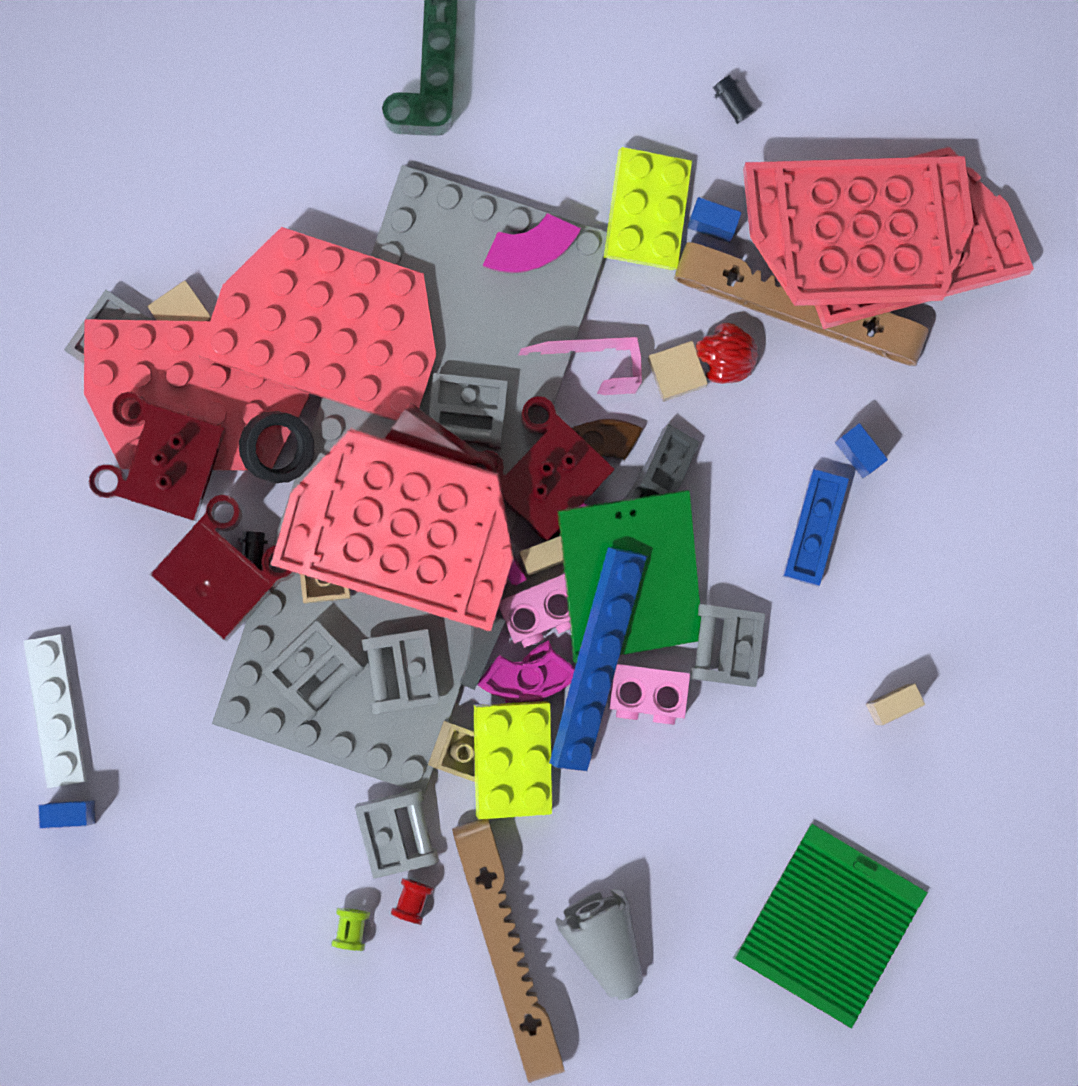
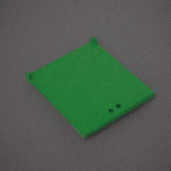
[557,490,701,663]
[733,823,928,1029]

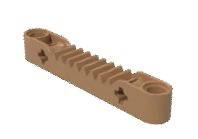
[674,242,929,366]
[452,819,565,1083]

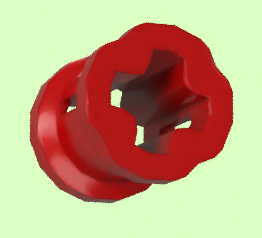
[390,878,434,925]

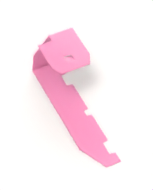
[518,337,642,395]

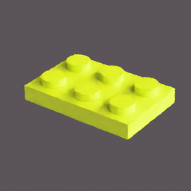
[603,147,692,271]
[474,701,552,819]

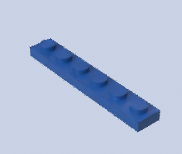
[549,547,647,771]

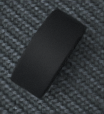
[239,411,314,483]

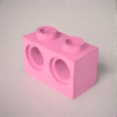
[499,574,570,648]
[609,664,690,725]

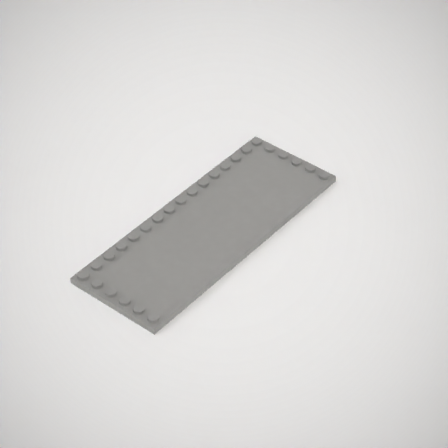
[212,165,607,794]

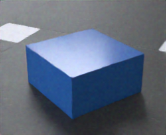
[687,197,742,243]
[835,423,888,479]
[38,800,96,829]

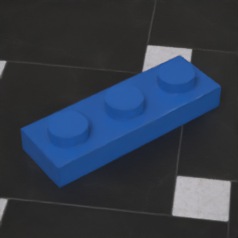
[782,469,849,587]

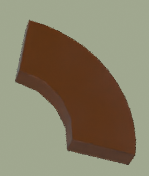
[572,419,643,462]

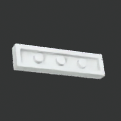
[23,634,87,788]

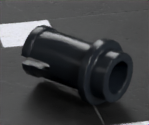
[713,75,756,124]
[238,531,268,571]

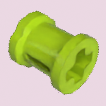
[331,908,370,951]

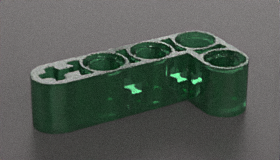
[382,0,458,136]

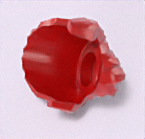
[696,323,759,384]

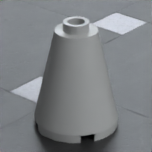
[555,889,643,1000]

